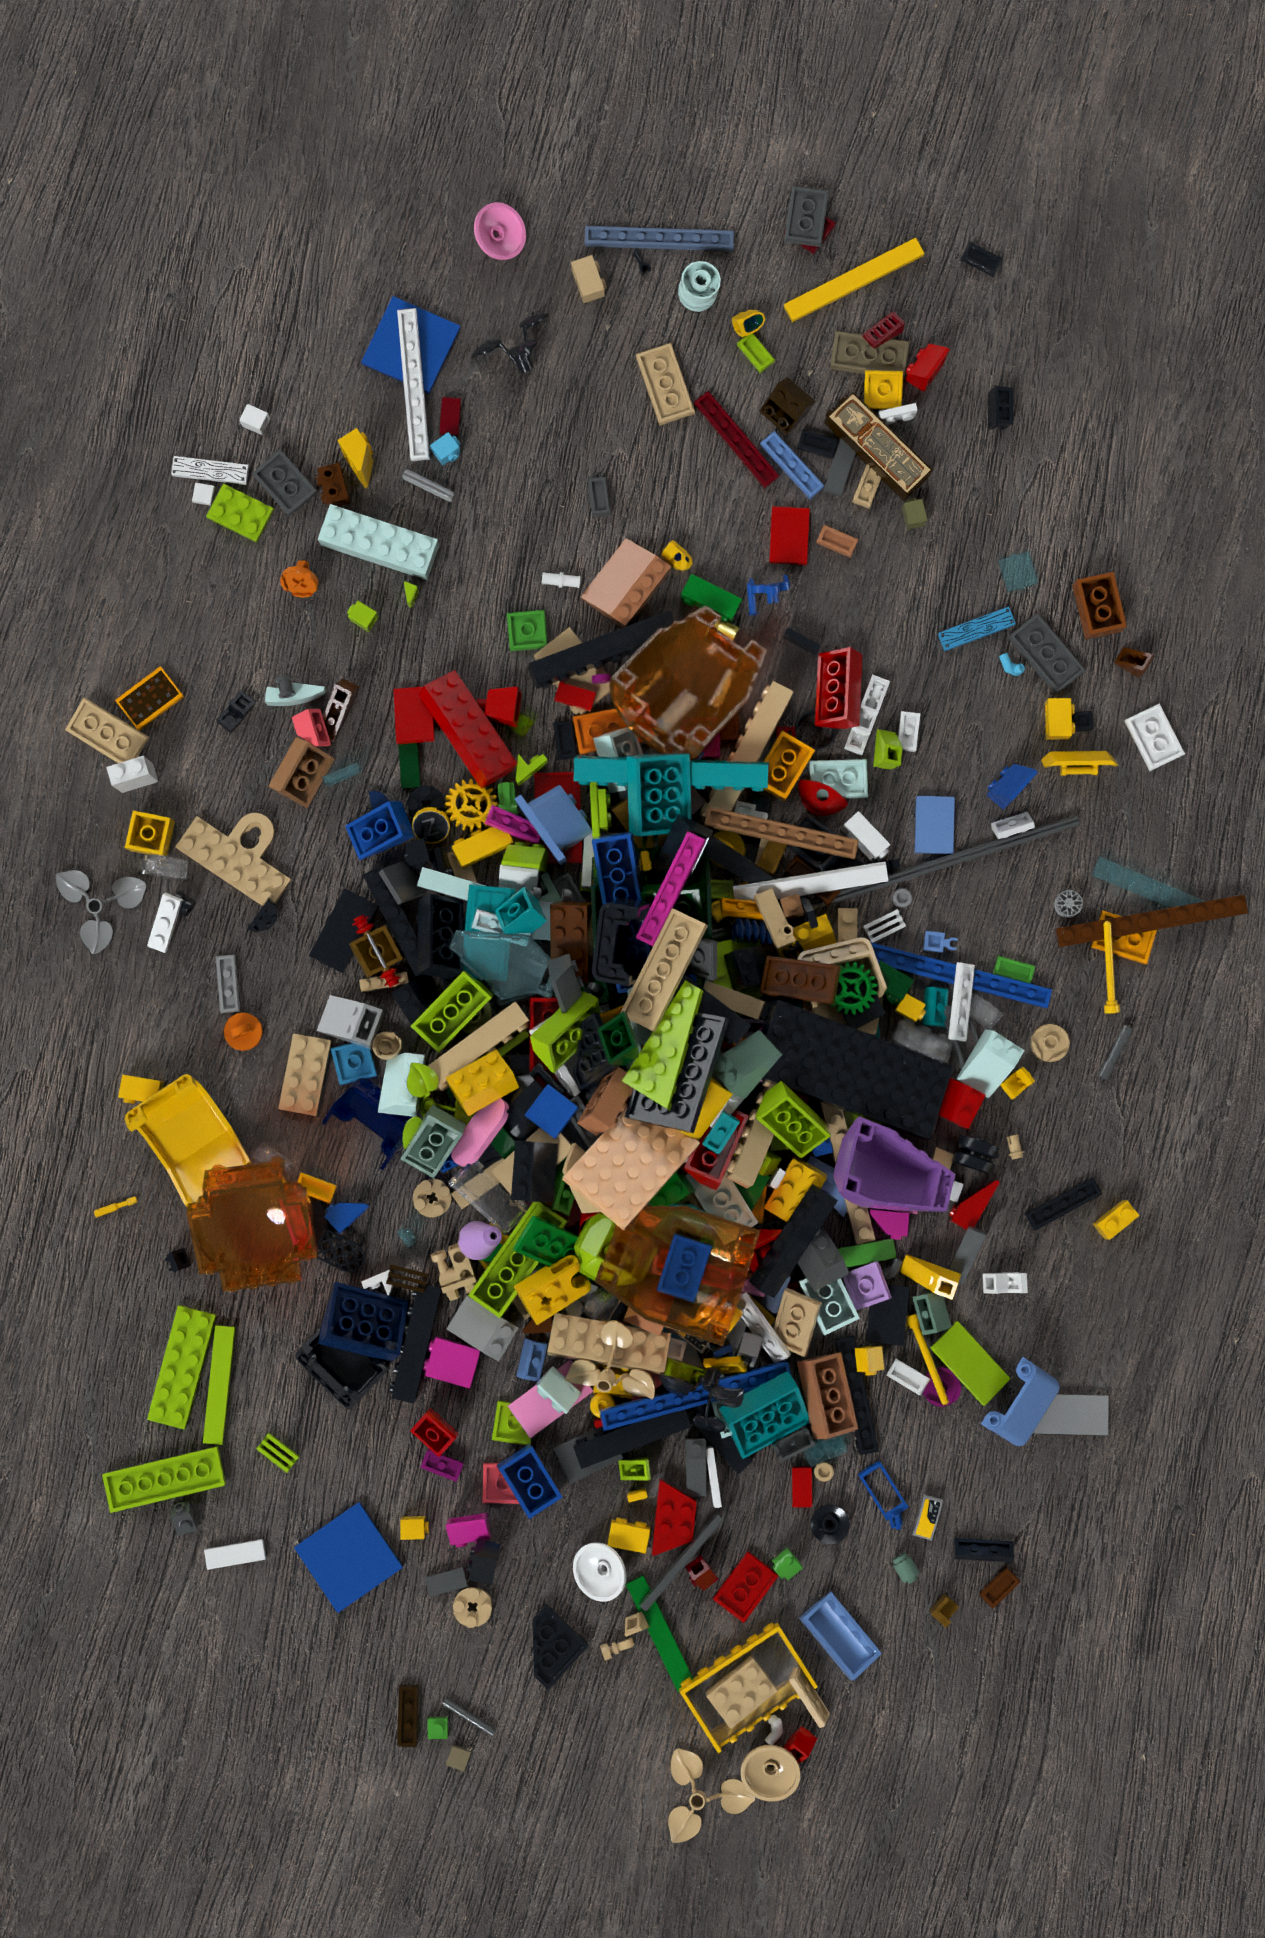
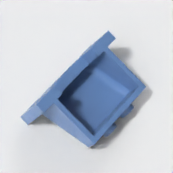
[515,785,592,866]

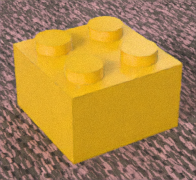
[125,811,175,858]

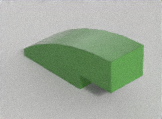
[837,1239,896,1267]

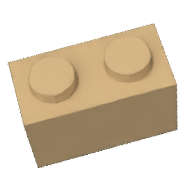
[571,255,607,304]

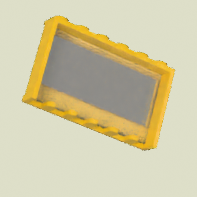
[679,1622,818,1754]

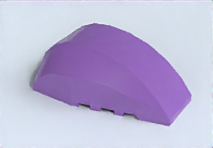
[833,1117,955,1212]

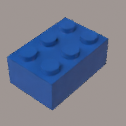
[496,1444,563,1519]

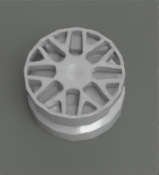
[1054,890,1083,918]

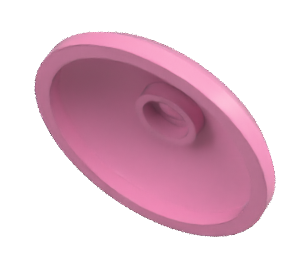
[474,202,526,260]

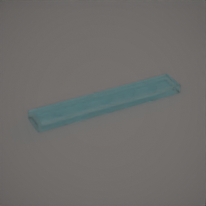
[1091,857,1205,908]

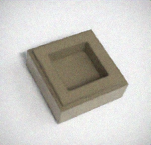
[446,1744,471,1772]

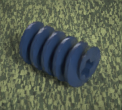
[730,918,772,945]

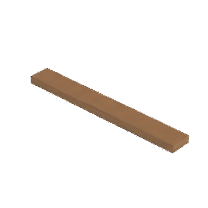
[704,806,859,859]

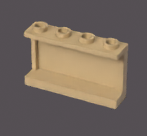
[534,627,617,715]

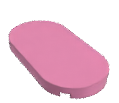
[451,1098,509,1167]

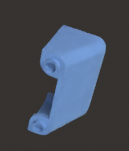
[981,1357,1060,1446]

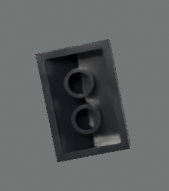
[511,1140,559,1203]

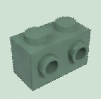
[912,1291,951,1335]

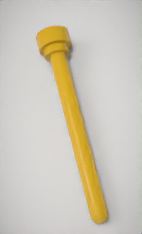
[1103,921,1120,1013]
[908,1314,949,1405]

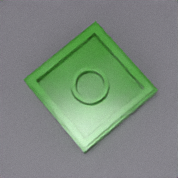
[507,610,547,652]

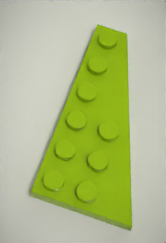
[622,980,703,1111]

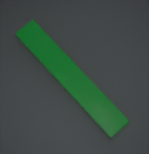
[626,1575,693,1692]

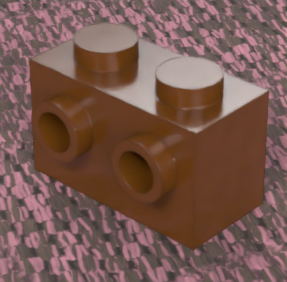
[315,462,351,508]

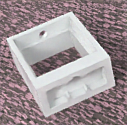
[841,811,890,862]

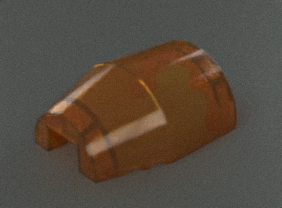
[609,606,767,759]
[595,1205,760,1346]

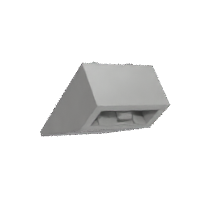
[317,995,384,1049]

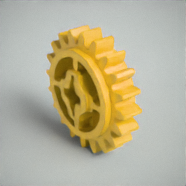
[445,779,498,832]

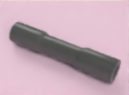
[1097,1025,1133,1081]

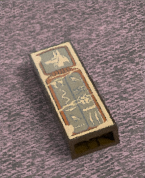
[824,392,933,501]

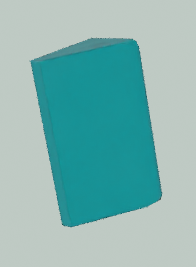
[922,987,949,1027]

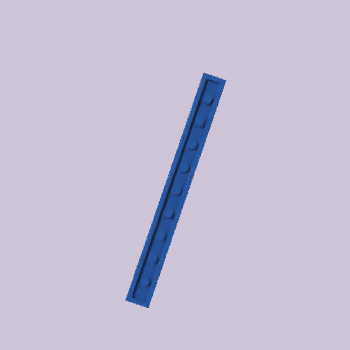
[870,942,1052,1009]
[599,1360,791,1431]

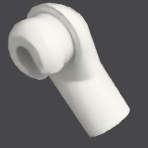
[765,1715,783,1745]

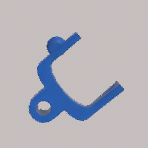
[747,575,790,615]

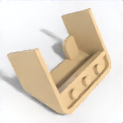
[797,937,887,1013]

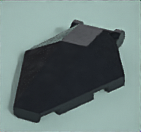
[478,1063,567,1163]

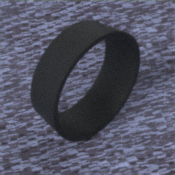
[795,709,837,751]

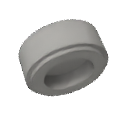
[892,888,912,908]

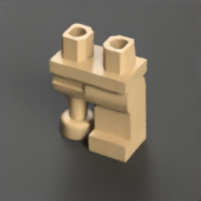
[430,1243,476,1301]

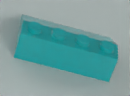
[627,753,691,836]
[719,1371,810,1459]

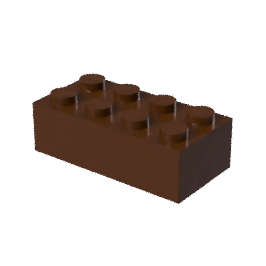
[550,901,595,983]

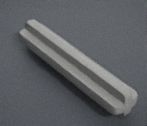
[402,469,455,502]

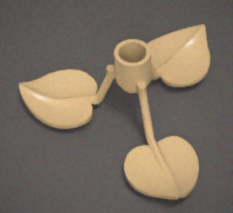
[565,1320,655,1400]
[668,1748,755,1843]

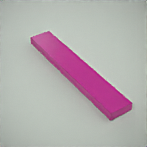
[636,831,706,946]

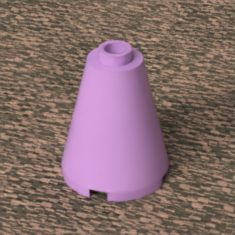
[458,1221,502,1260]

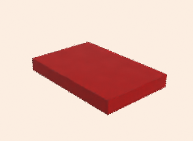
[769,506,810,565]
[393,687,435,744]
[712,1550,779,1623]

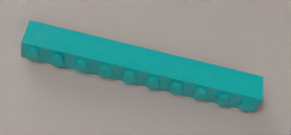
[574,756,769,791]

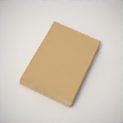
[773,1288,822,1357]

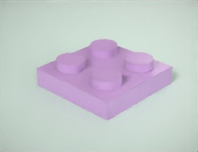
[843,1261,892,1311]

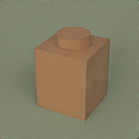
[779,894,804,920]

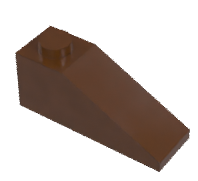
[323,679,359,742]

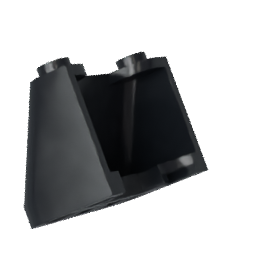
[295,1327,388,1410]

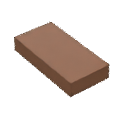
[816,525,859,558]

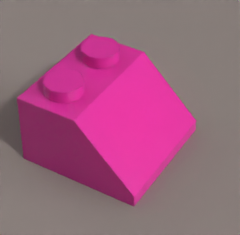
[446,1513,491,1547]

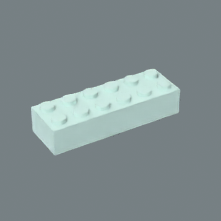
[318,504,440,580]

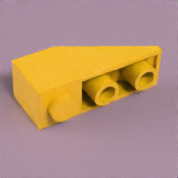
[900,1254,962,1300]

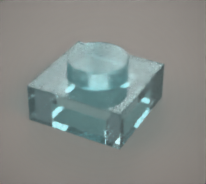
[396,1227,416,1248]

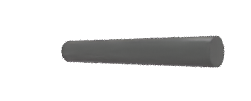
[442,1698,496,1736]

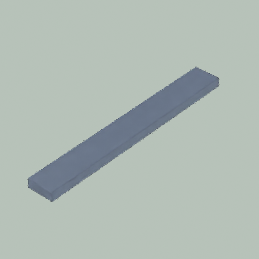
[585,226,734,251]

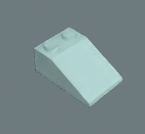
[956,1029,1025,1098]

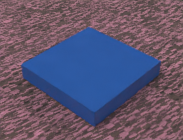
[525,1084,579,1139]

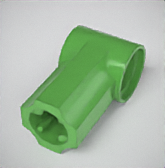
[498,782,518,816]

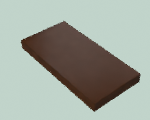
[760,956,841,1005]

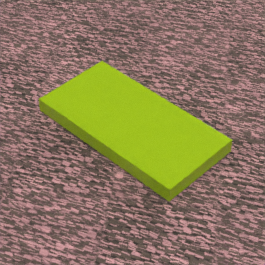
[930,1321,1010,1406]

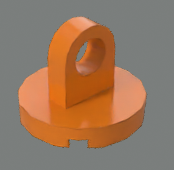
[280,560,319,598]
[224,1012,263,1051]

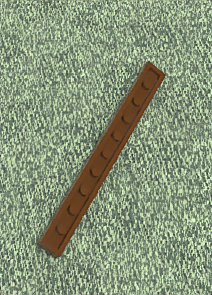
[1055,894,1248,948]

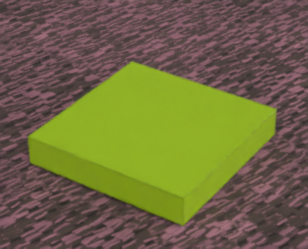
[492,1400,532,1445]

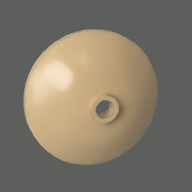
[741,1745,800,1801]

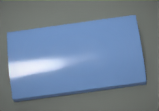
[799,1592,882,1681]

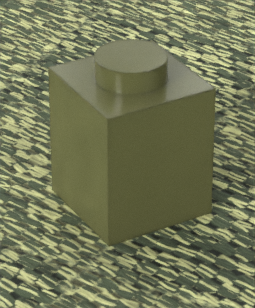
[902,498,927,530]

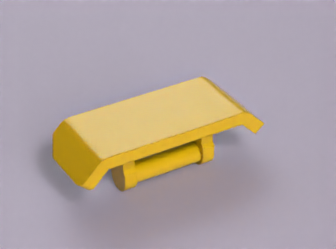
[1041,751,1119,776]

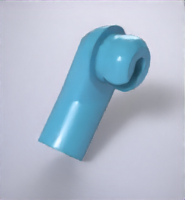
[999,653,1025,676]

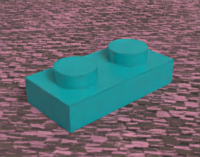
[702,1110,740,1155]

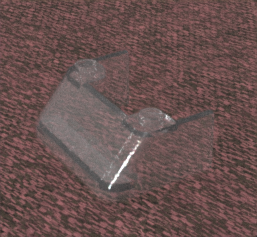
[448,1160,528,1235]

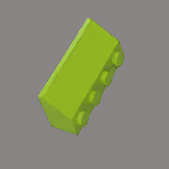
[411,971,494,1053]
[530,990,601,1073]
[755,1081,831,1158]

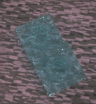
[803,1435,848,1467]

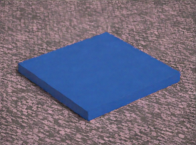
[361,296,461,394]
[294,1501,403,1613]

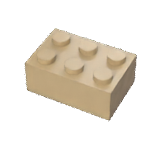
[705,1654,778,1729]

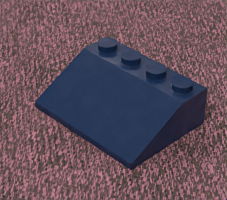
[318,1282,408,1362]

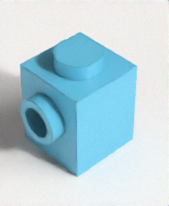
[430,432,461,466]

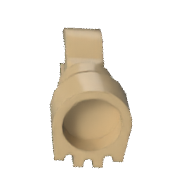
[600,1637,635,1661]

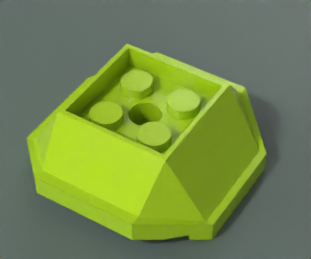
[574,1212,659,1291]

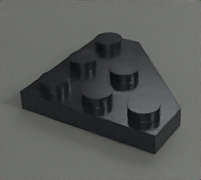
[573,1012,621,1091]
[532,1604,589,1690]

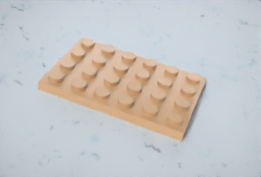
[562,1106,700,1231]

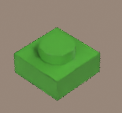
[428,1717,448,1739]

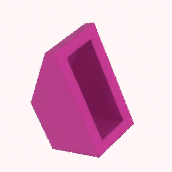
[868,1210,909,1240]

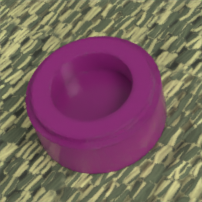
[591,674,611,684]

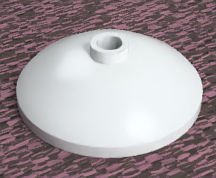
[573,1542,626,1602]

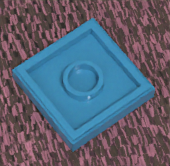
[331,1043,378,1086]

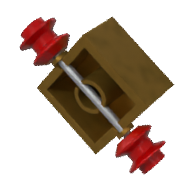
[349,914,403,988]

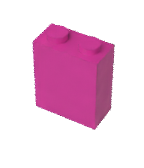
[423,1336,481,1388]

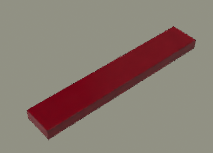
[694,391,780,489]

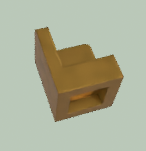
[929,1593,959,1628]

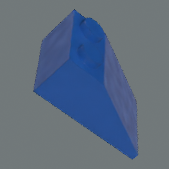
[986,764,1038,810]
[345,801,415,860]

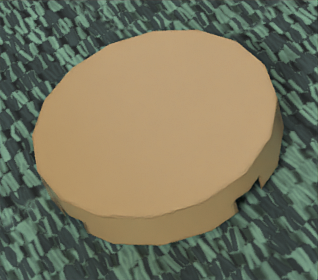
[1030,1024,1070,1062]

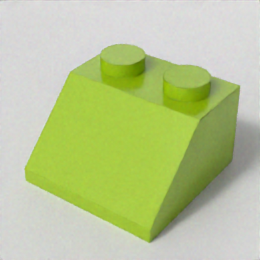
[501,842,549,874]

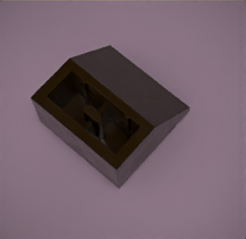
[759,377,816,436]

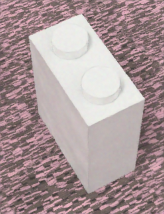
[106,756,158,793]

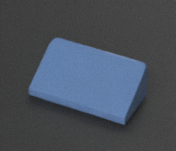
[517,1338,548,1381]

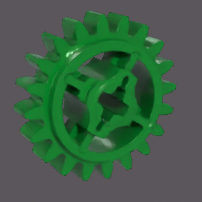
[830,962,877,1016]

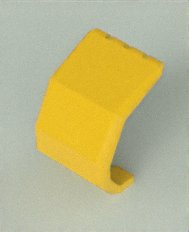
[124,1074,253,1210]

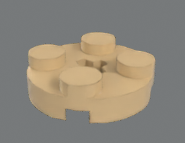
[413,1179,452,1217]
[453,1586,492,1628]

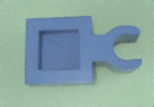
[923,931,958,953]

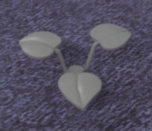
[56,870,147,954]

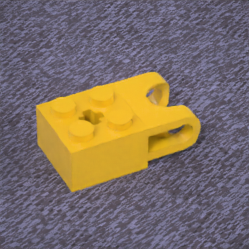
[514,1255,591,1325]

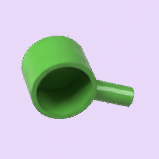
[772,1548,803,1581]

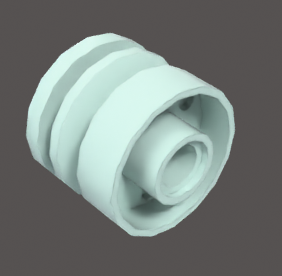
[678,261,721,312]

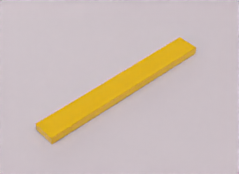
[784,238,925,323]

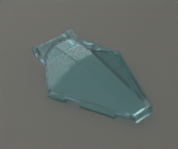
[449,930,554,1000]

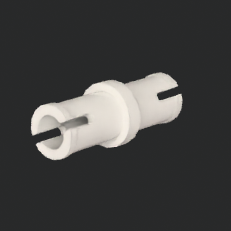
[542,572,580,588]

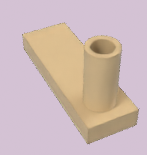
[754,888,796,949]

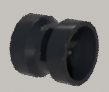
[174,891,196,917]

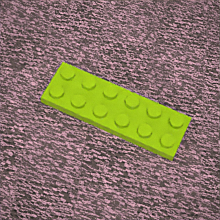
[147,1305,217,1429]
[102,1446,226,1513]

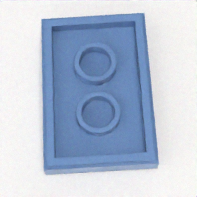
[914,796,955,854]

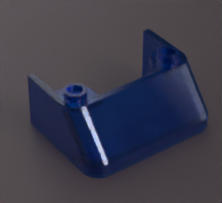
[322,1078,412,1170]

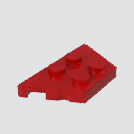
[651,1479,697,1556]

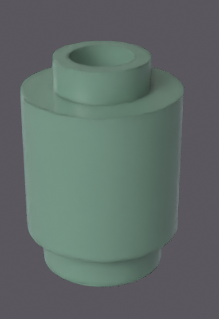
[892,1552,920,1584]

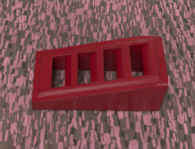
[862,311,905,349]

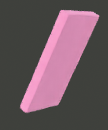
[508,1359,593,1438]

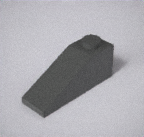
[685,1436,706,1497]

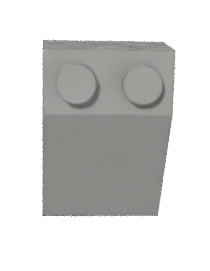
[446,1295,519,1362]

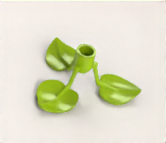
[402,1062,476,1149]

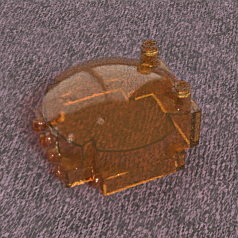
[186,1156,318,1292]

